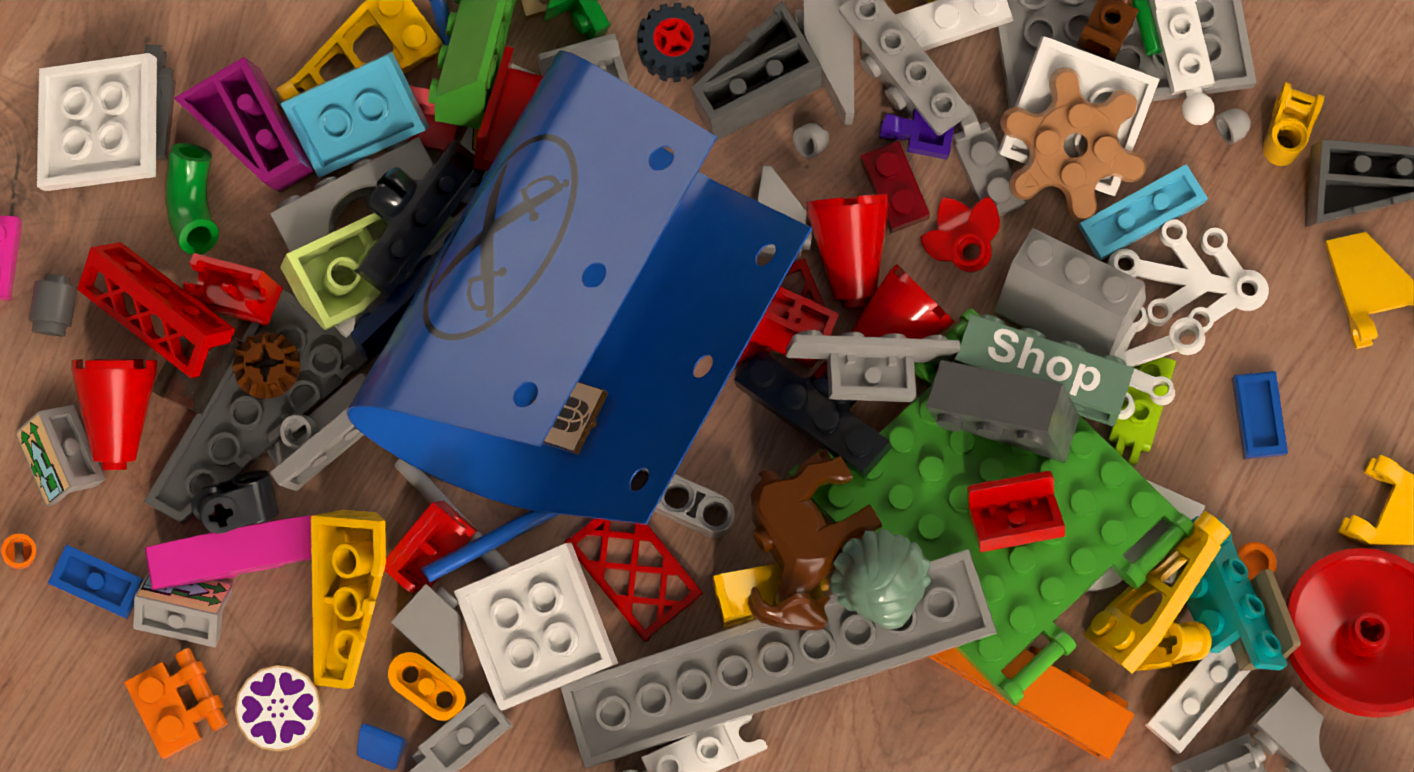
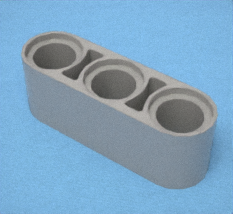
[632,469,735,538]

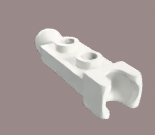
[1149,0,1215,125]
[623,715,767,772]

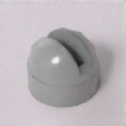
[1215,108,1251,145]
[793,123,829,159]
[280,415,318,449]

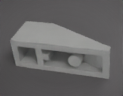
[795,0,854,126]

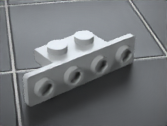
[839,0,970,136]
[786,330,961,402]

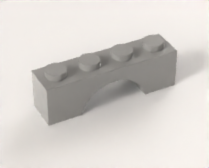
[270,137,433,252]
[1249,686,1332,772]

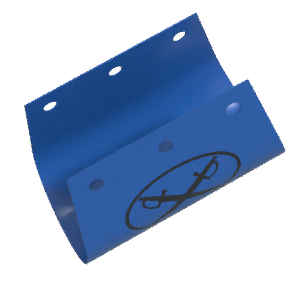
[346,50,812,525]

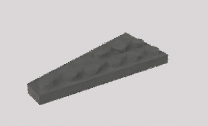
[144,290,384,524]

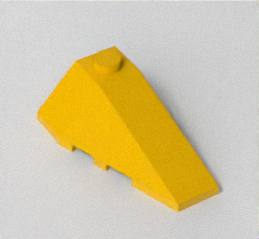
[311,510,386,689]

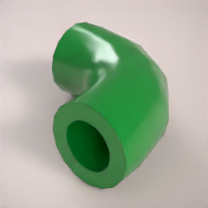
[165,143,219,255]

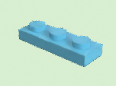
[1078,164,1208,261]

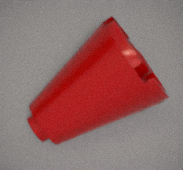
[806,194,889,308]
[851,264,955,339]
[71,359,157,470]

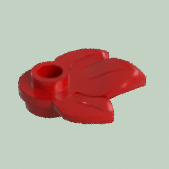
[920,197,1000,273]

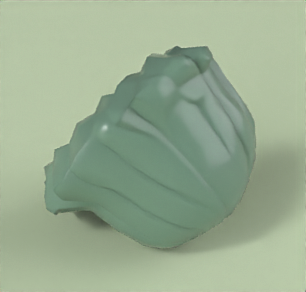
[830,529,931,630]

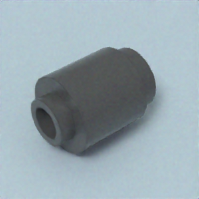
[29,274,77,337]

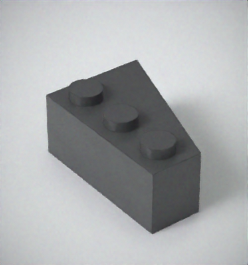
[691,1,823,142]
[1305,140,1414,227]
[926,360,1080,463]

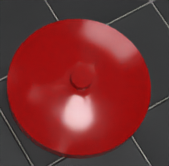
[1285,548,1414,718]

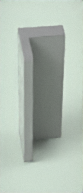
[268,373,367,491]

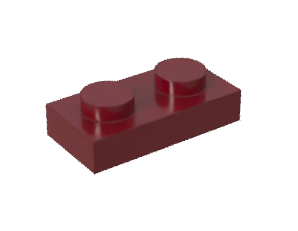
[860,141,930,233]

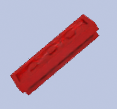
[77,242,235,378]

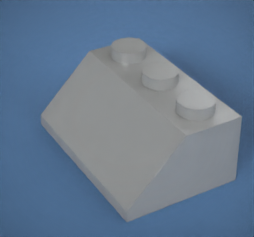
[995,228,1146,357]

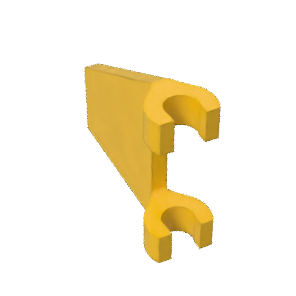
[1325,232,1414,349]
[1337,455,1414,545]

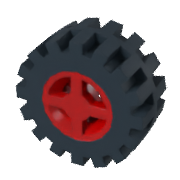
[637,3,710,82]

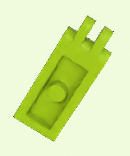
[1108,357,1176,466]

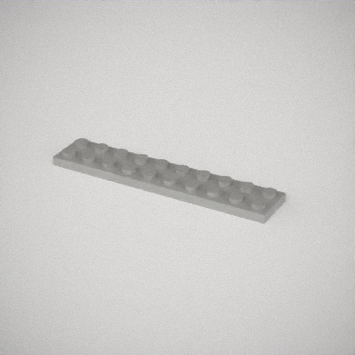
[560,549,998,769]

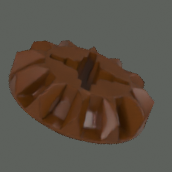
[232,331,301,399]

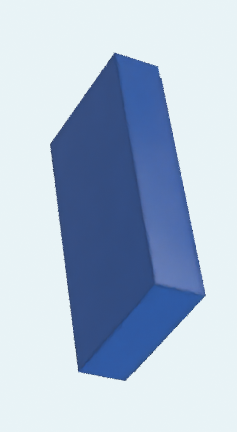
[1232,371,1288,460]

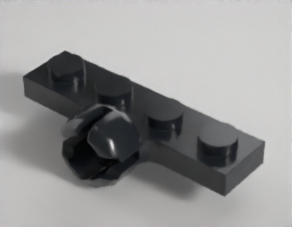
[354,139,484,297]
[734,350,891,479]

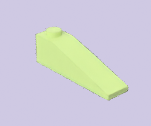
[280,213,454,330]

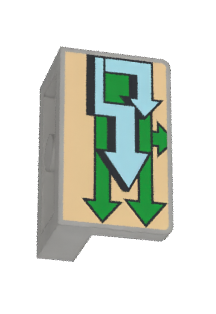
[16,405,106,506]
[133,572,232,648]

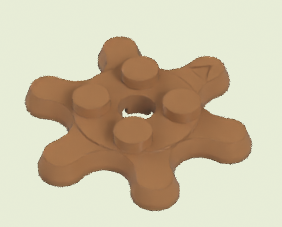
[1000,67,1146,222]

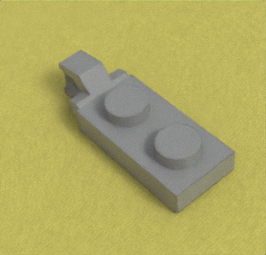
[952,104,1026,216]
[409,692,513,772]

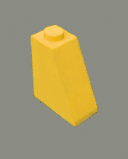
[713,563,829,627]

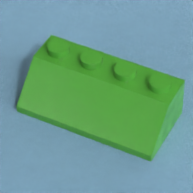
[428,0,517,129]

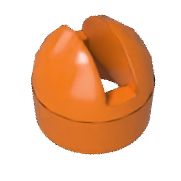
[1,534,37,569]

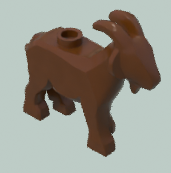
[748,448,882,631]

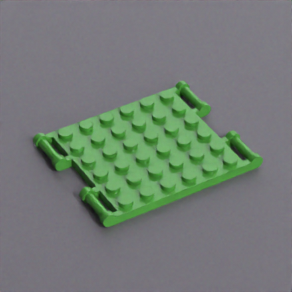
[787,308,1194,706]

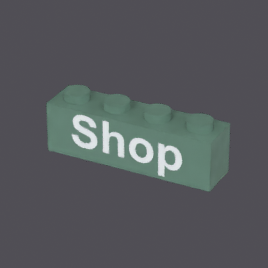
[955,314,1135,427]

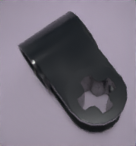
[191,470,279,534]

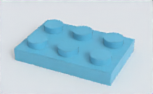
[281,52,430,178]

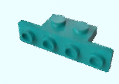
[1176,516,1287,670]

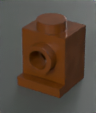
[1076,0,1139,62]

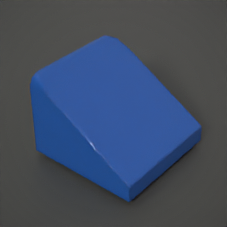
[357,723,407,770]

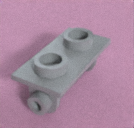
[1170,733,1267,772]

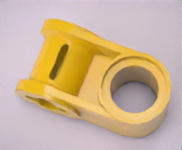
[1262,81,1325,166]
[1135,621,1212,671]

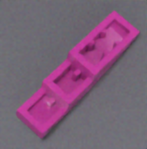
[145,513,321,590]

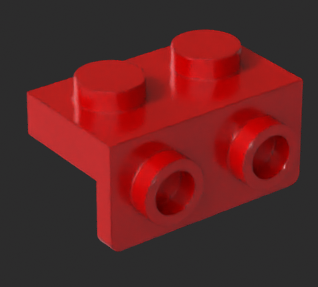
[967,471,1065,552]

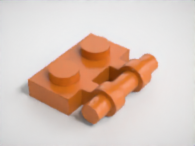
[124,648,228,759]

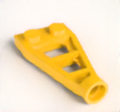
[275,0,443,102]
[1083,510,1231,674]

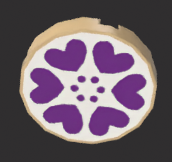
[235,665,323,752]

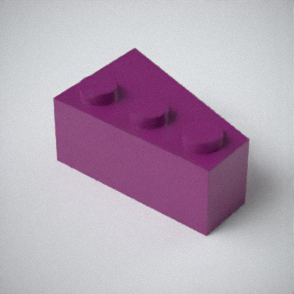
[174,57,315,192]

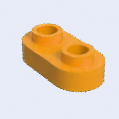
[388,652,467,722]

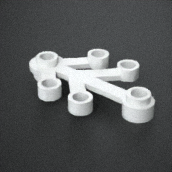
[1107,219,1269,333]
[1114,306,1205,420]

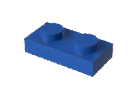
[48,544,144,619]

